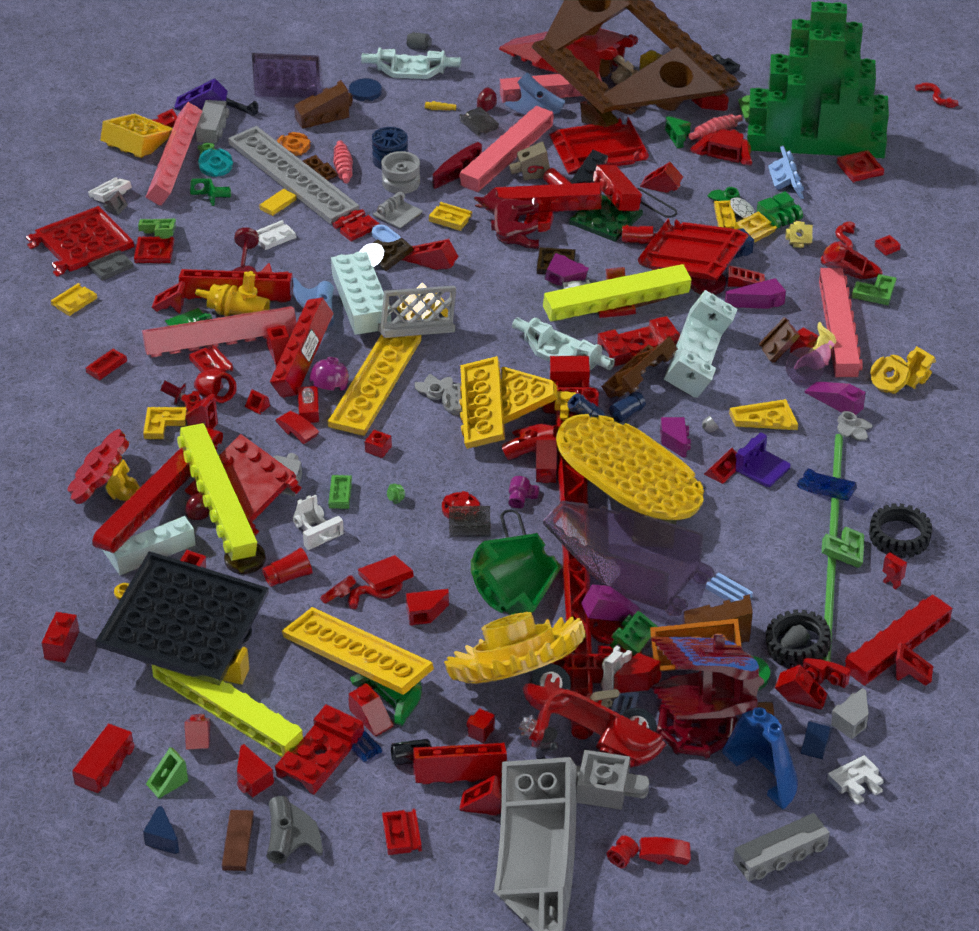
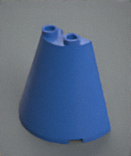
[722,707,798,810]

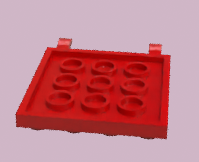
[26,206,134,277]
[184,434,302,536]

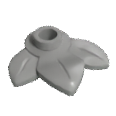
[415,374,453,400]
[837,411,872,441]

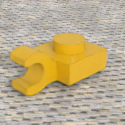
[555,391,576,420]

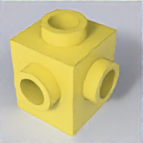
[786,221,813,248]

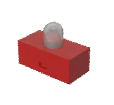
[298,386,319,423]

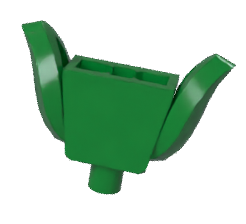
[350,673,422,727]

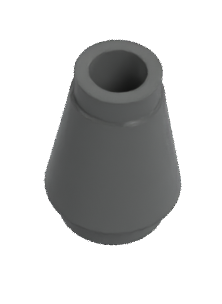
[779,625,810,649]

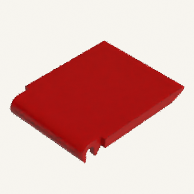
[549,117,649,174]
[638,218,748,281]

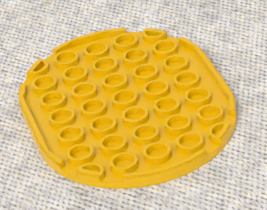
[556,414,704,520]

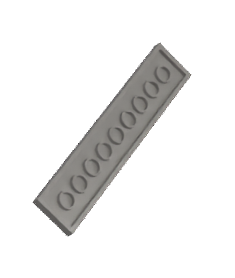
[228,126,359,224]

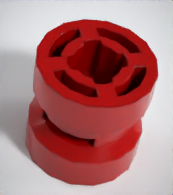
[606,835,639,869]

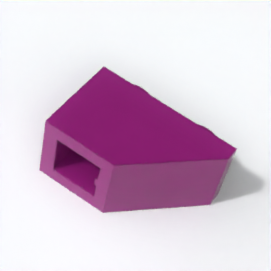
[544,253,589,286]
[660,417,691,457]

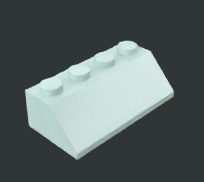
[103,516,196,575]

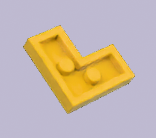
[143,407,187,439]

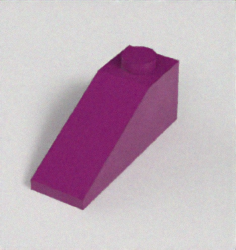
[725,278,786,309]
[805,381,866,415]
[582,584,641,622]

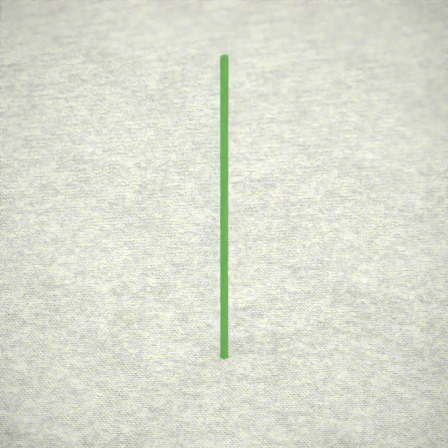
[823,434,843,662]

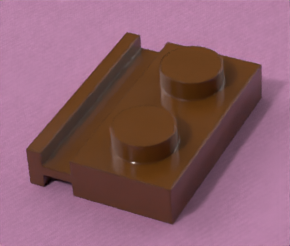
[759,317,800,363]

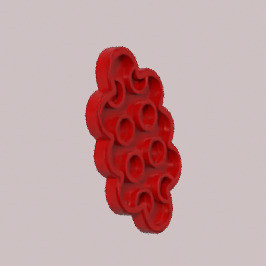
[67,429,129,504]

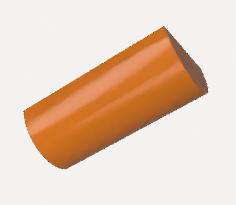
[650,619,741,671]

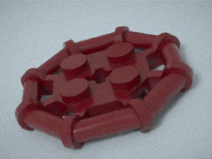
[656,704,737,759]

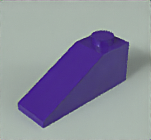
[174,78,228,110]

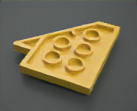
[501,367,558,424]

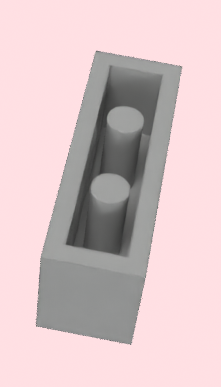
[196,100,229,143]

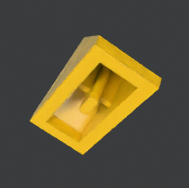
[222,647,249,685]

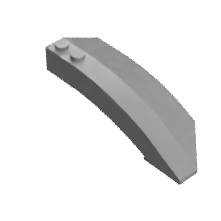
[493,757,577,931]

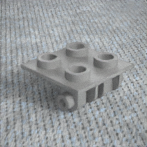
[373,192,423,229]

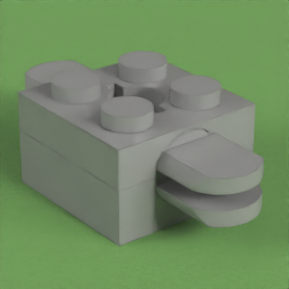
[576,750,649,810]

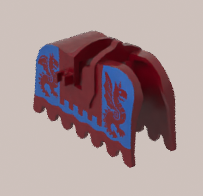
[651,635,764,719]

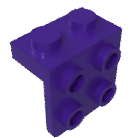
[736,432,791,487]

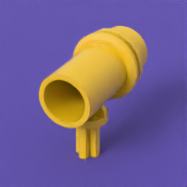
[195,271,270,317]

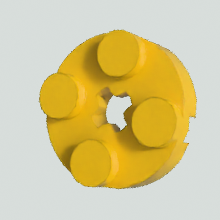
[870,355,911,394]

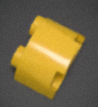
[906,346,936,389]
[106,459,140,501]

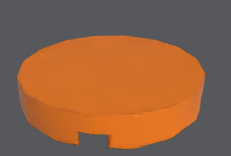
[277,132,311,156]

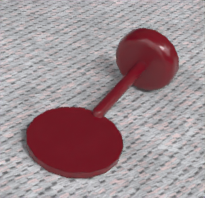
[232,227,260,272]

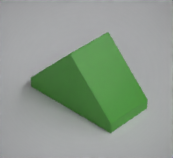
[146,747,188,798]

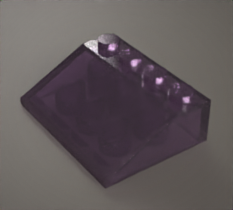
[252,53,324,98]

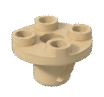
[611,54,638,85]

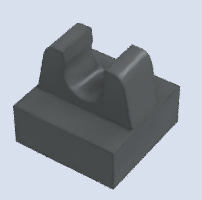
[103,190,128,215]

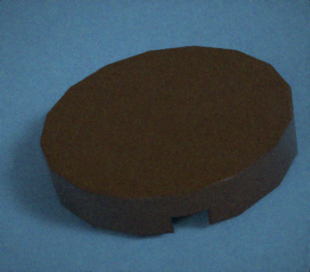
[224,544,266,574]

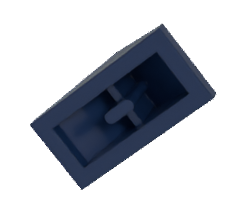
[801,720,833,760]
[143,806,180,854]

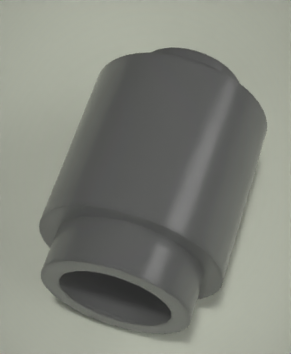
[406,32,432,50]

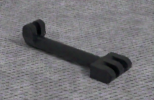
[226,98,259,116]

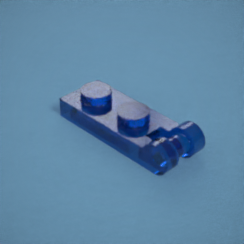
[797,468,857,501]

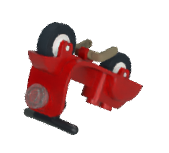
[518,664,666,768]

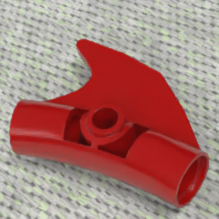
[502,424,560,460]

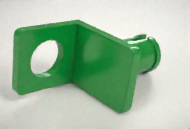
[190,178,231,206]

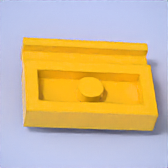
[429,202,472,231]
[734,211,777,243]
[51,283,97,316]

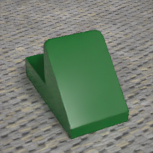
[665,116,691,149]

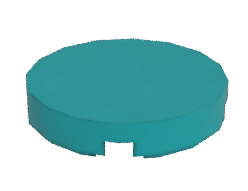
[198,148,233,177]

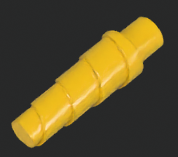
[425,101,456,110]

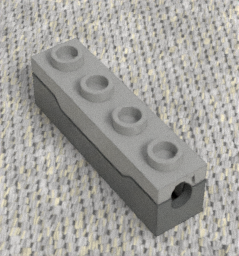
[733,813,830,882]

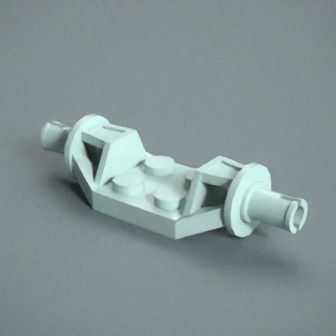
[361,48,461,79]
[512,317,615,370]

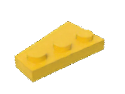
[729,399,798,430]

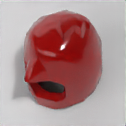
[194,369,237,403]

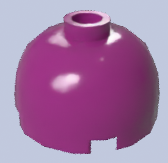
[309,357,349,391]

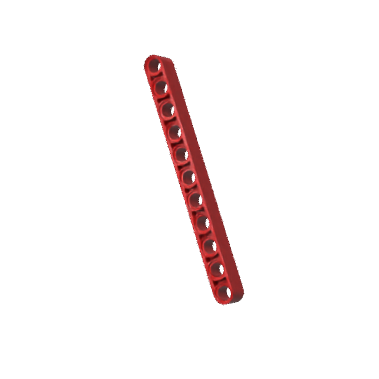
[92,427,223,553]

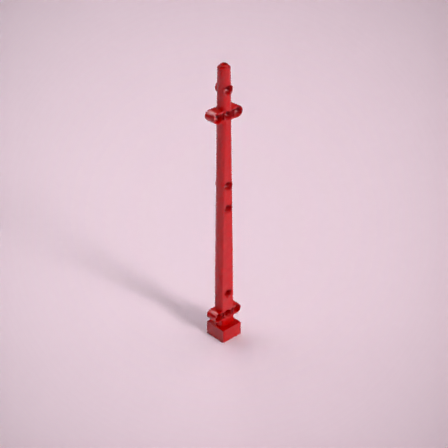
[542,356,609,740]

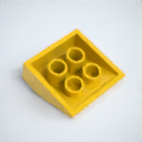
[100,113,173,158]

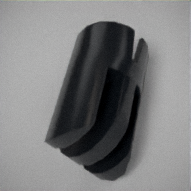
[391,739,432,765]

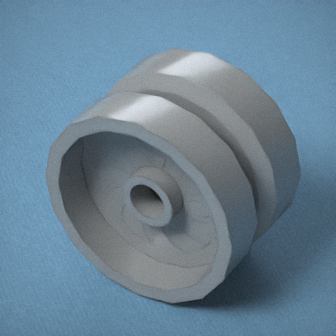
[382,151,420,194]

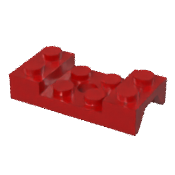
[597,316,680,367]
[275,704,365,795]

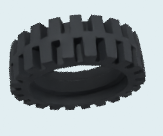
[869,503,932,558]
[766,609,831,668]

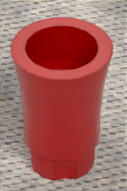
[262,547,313,587]

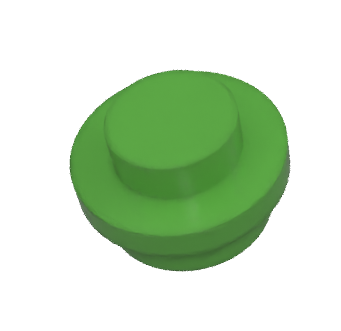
[387,483,405,504]

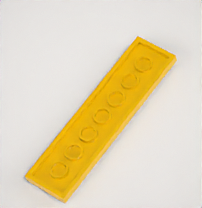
[328,334,421,436]
[282,607,434,695]

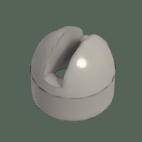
[702,415,719,433]

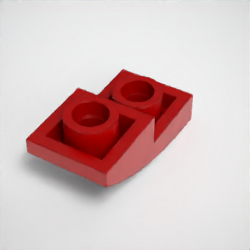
[275,411,319,444]
[803,658,851,688]
[639,837,690,866]

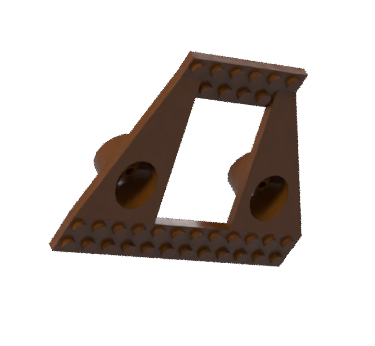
[532,0,741,114]

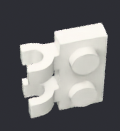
[601,646,632,691]
[827,755,883,805]

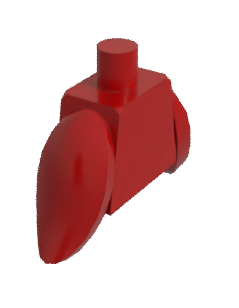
[690,129,752,166]
[821,241,883,279]

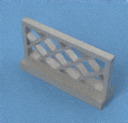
[378,286,456,338]

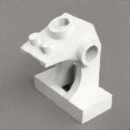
[293,495,344,550]

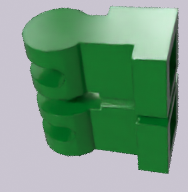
[756,191,803,229]

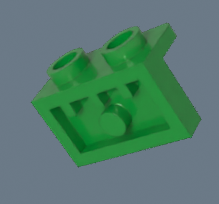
[610,610,658,657]

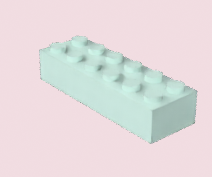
[331,252,391,335]

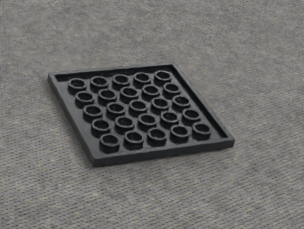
[95,551,269,686]

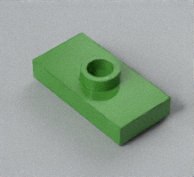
[329,475,352,509]

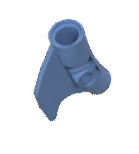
[505,73,565,115]
[292,278,334,327]

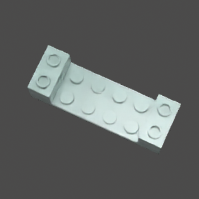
[664,290,737,398]

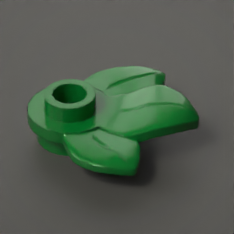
[707,187,740,201]

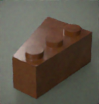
[294,80,350,129]
[682,594,753,643]

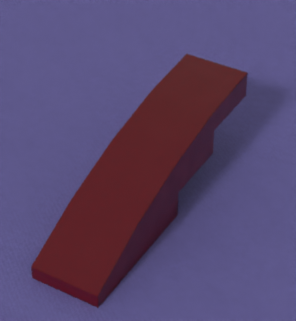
[432,142,482,189]

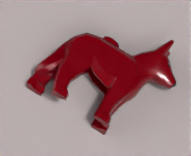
[474,188,539,249]

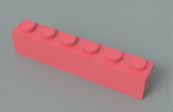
[500,73,602,103]

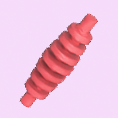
[689,114,743,140]
[333,140,353,183]

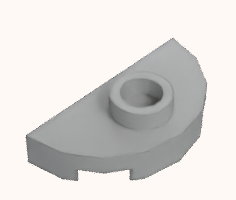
[442,383,462,415]

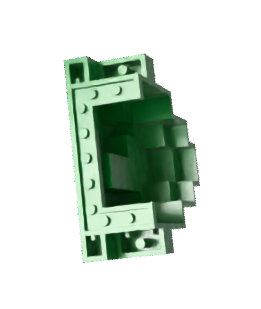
[747,1,889,158]

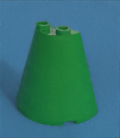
[472,533,562,615]

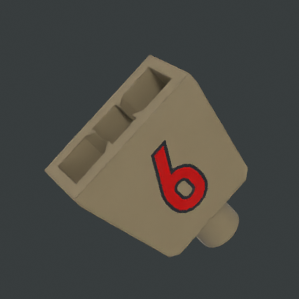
[509,142,550,180]

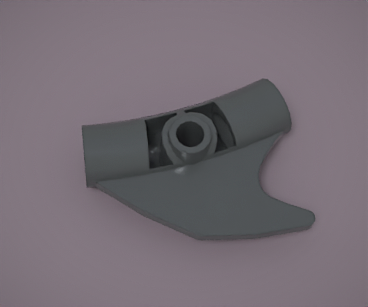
[266,796,323,864]

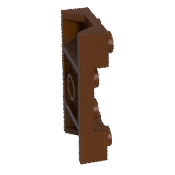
[601,336,678,398]

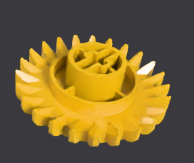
[444,612,585,684]

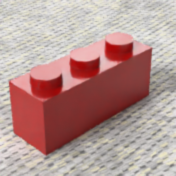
[72,723,135,793]

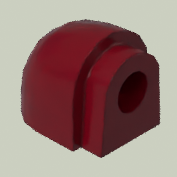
[477,87,497,112]
[184,493,210,520]

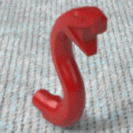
[915,83,959,108]
[835,221,856,249]
[348,581,403,609]

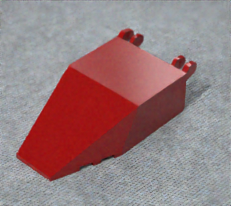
[499,28,638,78]

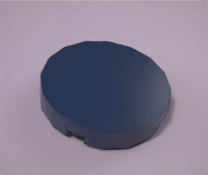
[349,78,382,101]

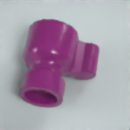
[508,476,540,508]

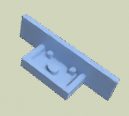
[768,146,804,199]

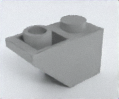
[831,688,868,739]

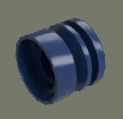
[372,127,408,169]

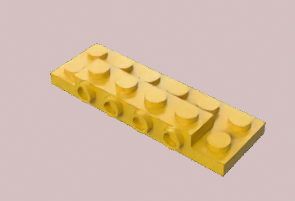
[459,356,505,449]

